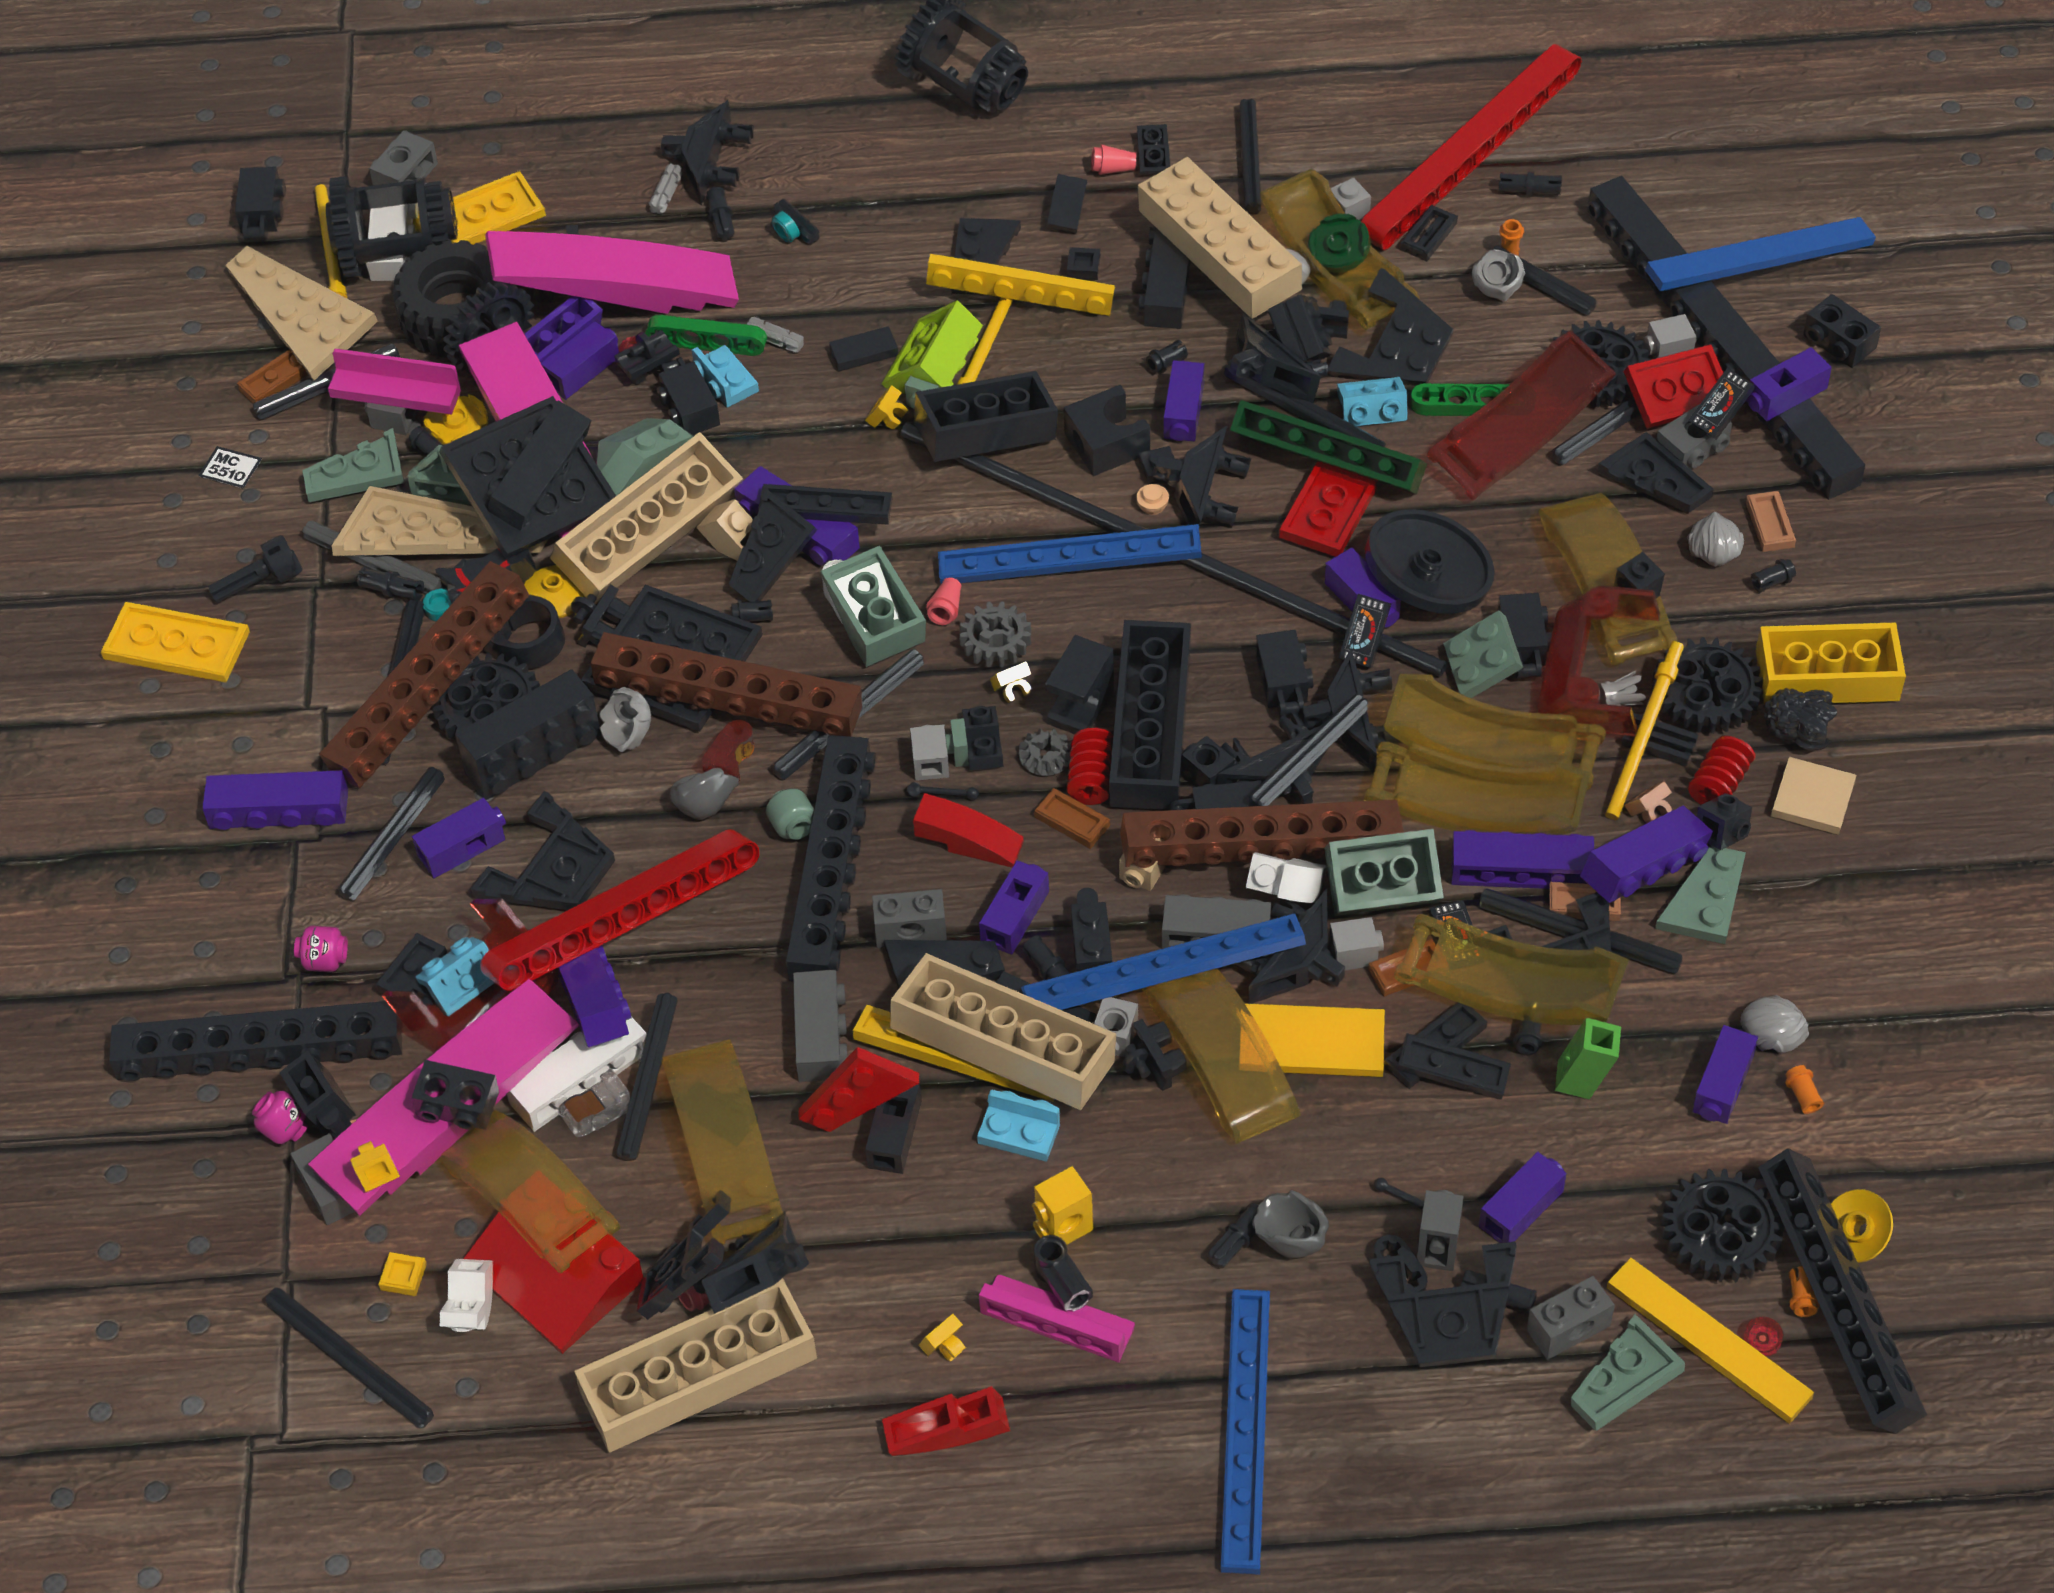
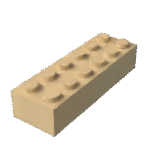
[1138,157,1302,319]
[550,432,743,605]
[890,953,1116,1110]
[574,1278,817,1453]

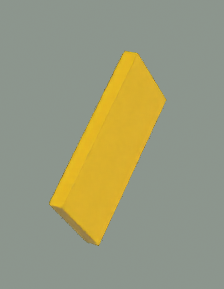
[413,171,546,245]
[101,602,250,682]
[1239,1004,1385,1077]

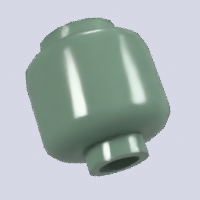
[766,789,814,839]

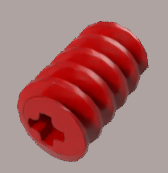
[1067,728,1114,805]
[1688,735,1756,805]

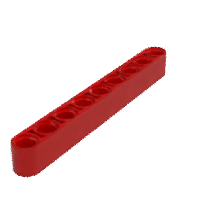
[480,829,760,991]

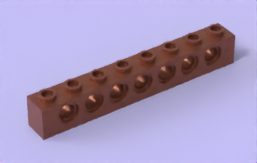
[319,561,529,789]
[591,632,863,737]
[1120,800,1404,868]

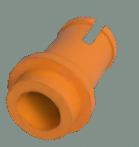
[1499,219,1524,256]
[1785,1065,1824,1114]
[1789,1266,1820,1317]

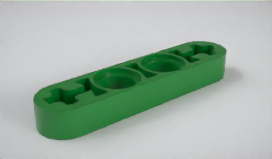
[645,315,767,356]
[1410,383,1536,417]

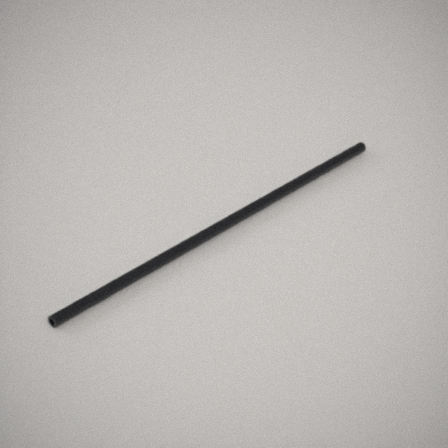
[901,422,1447,677]

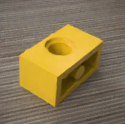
[1032,1166,1093,1245]

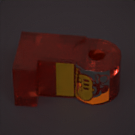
[702,720,754,789]

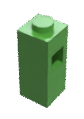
[1555,1018,1621,1100]

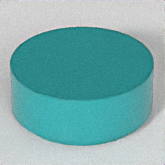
[772,211,800,243]
[423,589,452,621]

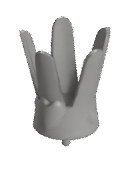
[1593,670,1646,709]

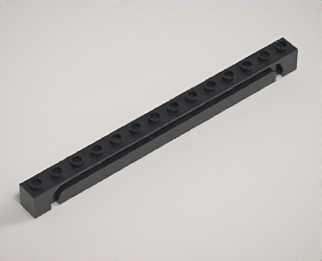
[1587,176,1865,500]

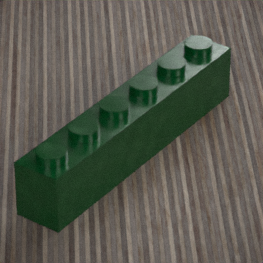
[1230,400,1427,495]

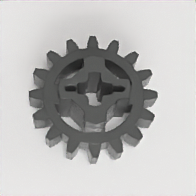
[960,601,1031,667]

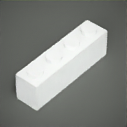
[507,1018,647,1132]

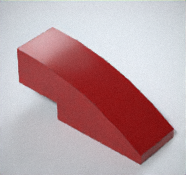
[913,793,1024,868]
[882,1386,1010,1456]

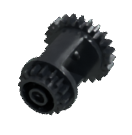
[895,0,1028,113]
[326,176,458,278]

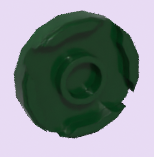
[1308,213,1371,273]

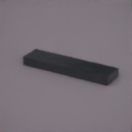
[758,484,893,525]

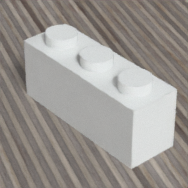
[366,203,418,281]

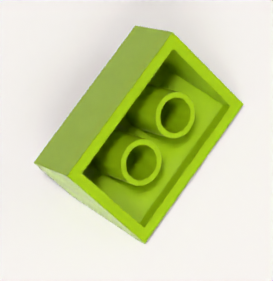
[882,300,983,394]

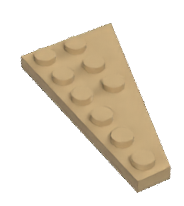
[226,246,378,381]
[332,486,548,556]

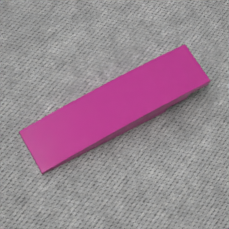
[485,231,739,314]
[459,322,592,539]
[308,979,579,1216]

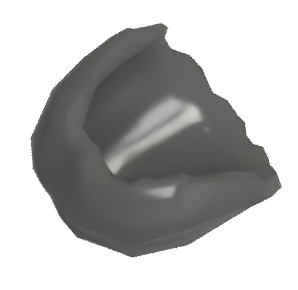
[670,768,739,820]
[1253,1190,1329,1258]

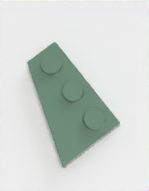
[302,428,404,502]
[1655,845,1746,944]
[1571,1314,1685,1431]

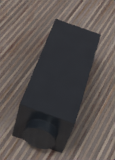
[865,1081,922,1174]

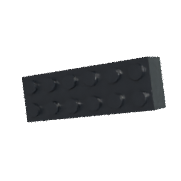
[1109,620,1191,810]

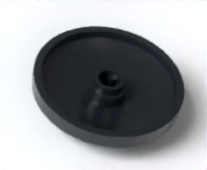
[1365,509,1495,614]

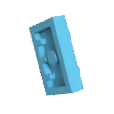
[691,345,759,408]
[1337,377,1408,426]
[415,937,494,1016]
[977,1090,1060,1162]

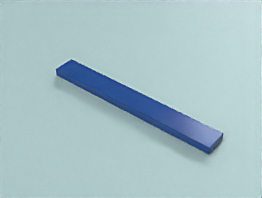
[1645,217,1876,291]
[938,524,1202,584]
[1021,914,1306,1010]
[1221,1289,1270,1574]

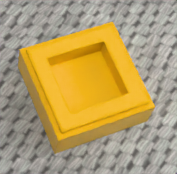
[379,1252,427,1296]

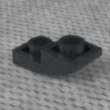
[1137,124,1170,175]
[1047,174,1087,234]
[962,706,1004,770]

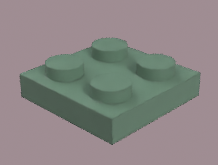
[1443,610,1523,701]

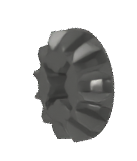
[1019,728,1072,776]

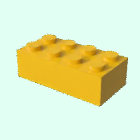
[1755,623,1906,705]

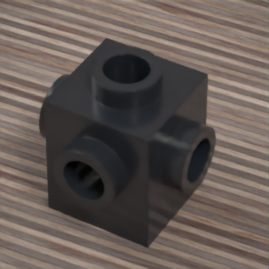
[1697,793,1752,850]

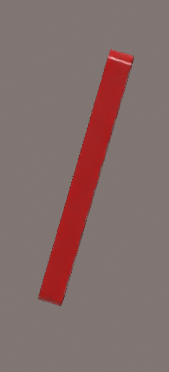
[1361,44,1582,250]

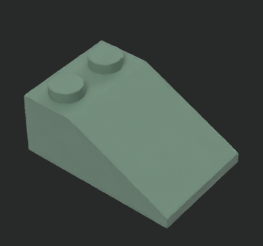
[821,546,926,667]

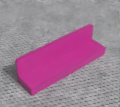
[328,349,461,414]
[979,1275,1135,1363]

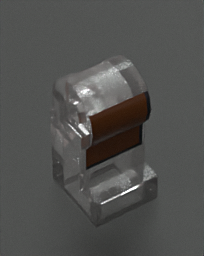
[558,1068,630,1137]

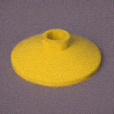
[524,565,586,618]
[1831,1189,1893,1263]

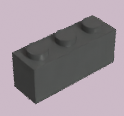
[1162,894,1271,957]
[793,970,848,1082]

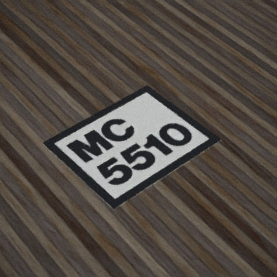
[198,446,262,488]

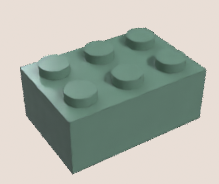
[1324,829,1444,916]

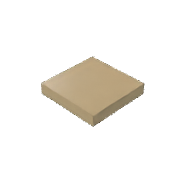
[1771,757,1857,835]

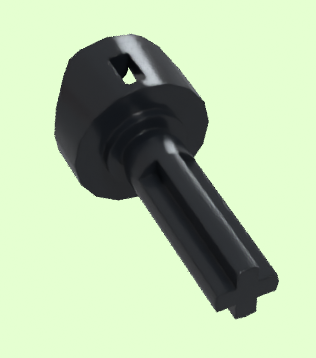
[208,535,303,603]

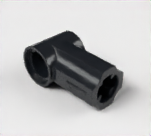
[1034,1235,1093,1312]

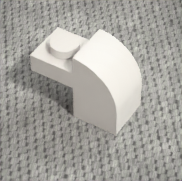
[1246,852,1327,903]
[440,1259,493,1332]

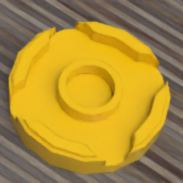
[424,394,488,445]

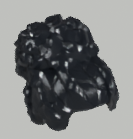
[1764,688,1838,751]

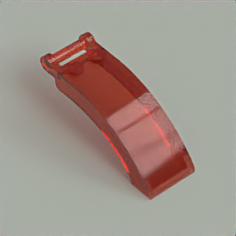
[1426,330,1616,501]

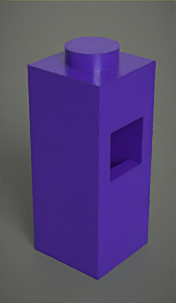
[541,321,619,400]
[1746,347,1832,421]
[1164,360,1205,441]
[1325,548,1401,627]
[412,797,506,879]
[979,860,1049,955]
[1692,1025,1758,1124]
[1479,1151,1567,1243]

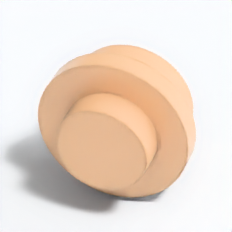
[1137,484,1169,515]

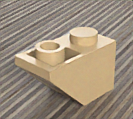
[696,499,753,561]

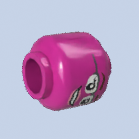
[294,925,348,972]
[252,1091,308,1144]

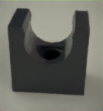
[1063,384,1150,476]
[1045,635,1114,734]

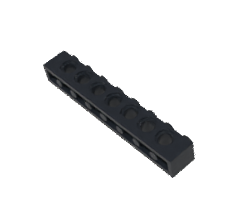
[786,735,876,982]
[109,1000,403,1081]
[1758,1148,1927,1434]

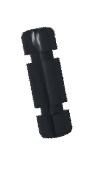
[774,199,820,244]

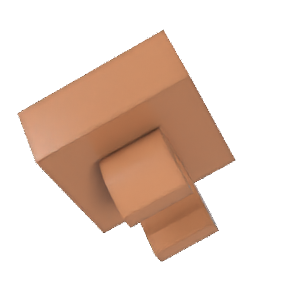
[1624,781,1672,823]

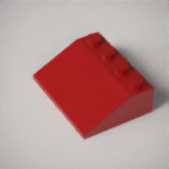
[463,1171,643,1354]

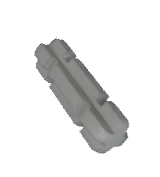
[649,164,682,215]
[746,316,804,353]

